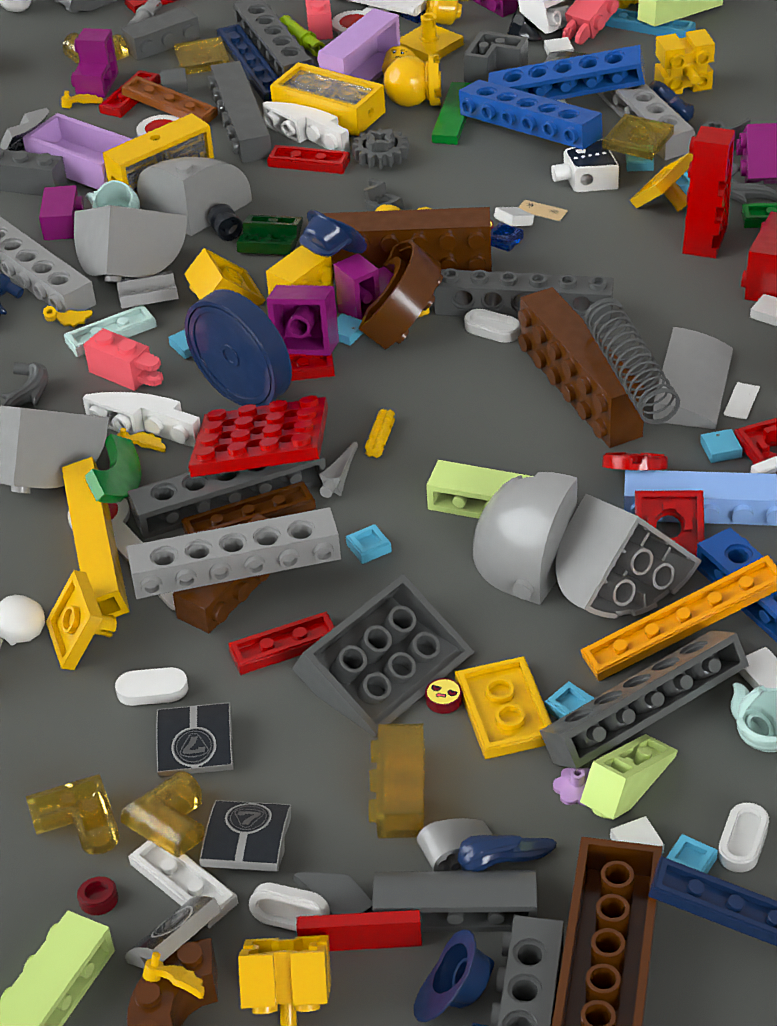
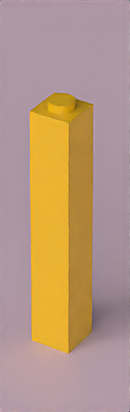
[62,457,130,617]

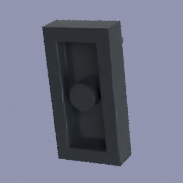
[507,4,542,41]

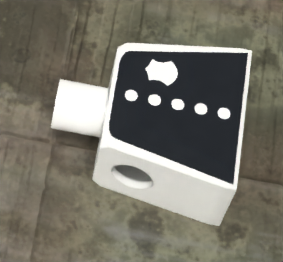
[551,139,619,192]

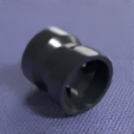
[208,204,243,241]

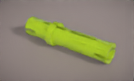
[280,15,325,57]

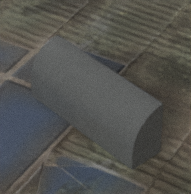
[372,870,537,932]

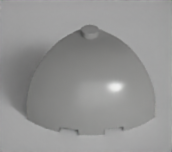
[137,157,252,236]
[74,205,187,283]
[0,405,109,493]
[473,472,577,605]
[556,494,702,618]

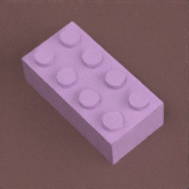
[318,8,400,82]
[22,113,132,189]

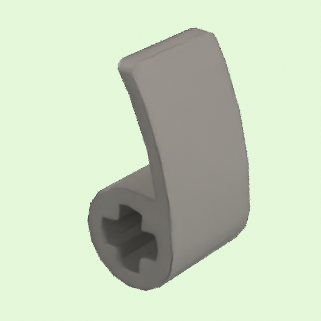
[417,818,493,871]

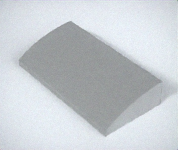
[653,327,733,430]

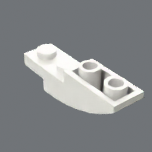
[263,101,350,152]
[83,392,201,448]

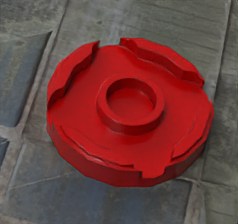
[602,452,668,470]

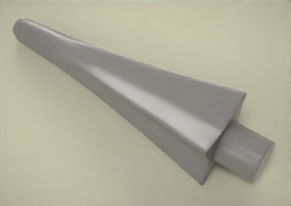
[319,442,358,498]

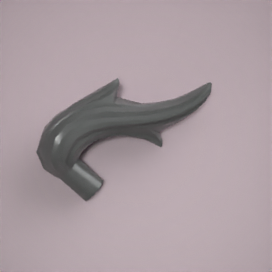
[730,162,777,204]
[1,362,48,407]

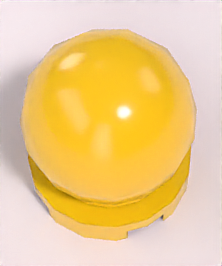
[383,54,441,107]

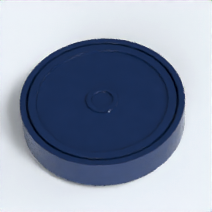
[184,289,292,407]

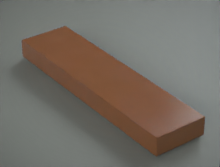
[121,76,218,124]

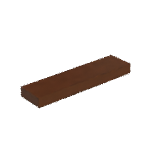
[181,481,316,535]

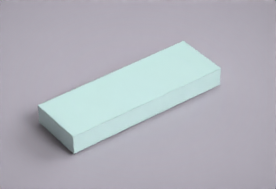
[64,305,157,357]

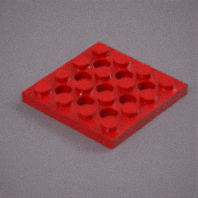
[188,395,328,477]

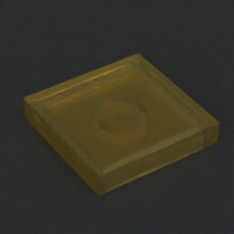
[174,37,229,75]
[602,114,674,160]

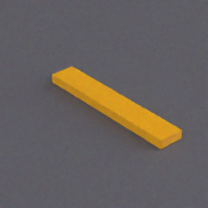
[581,555,777,681]

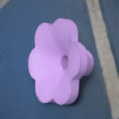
[553,767,590,806]

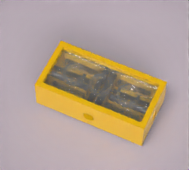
[270,62,386,136]
[103,113,214,194]

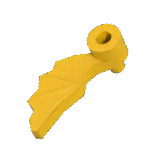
[61,91,103,108]
[43,306,93,328]
[117,428,166,453]
[142,952,204,999]

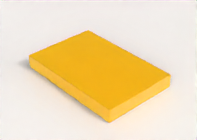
[455,656,552,759]

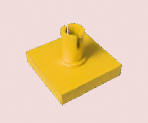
[400,13,464,62]
[630,153,693,212]
[46,570,117,670]

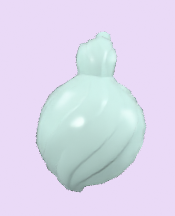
[85,180,140,209]
[731,682,777,752]

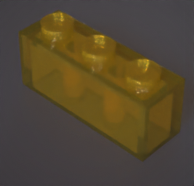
[369,724,425,838]

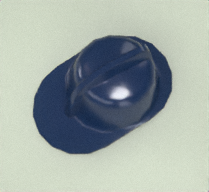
[299,210,367,258]
[414,929,494,1022]

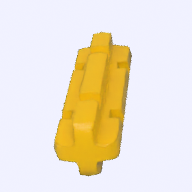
[365,408,395,458]

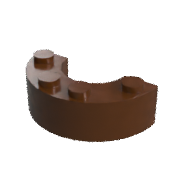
[359,239,443,350]
[127,938,218,1026]

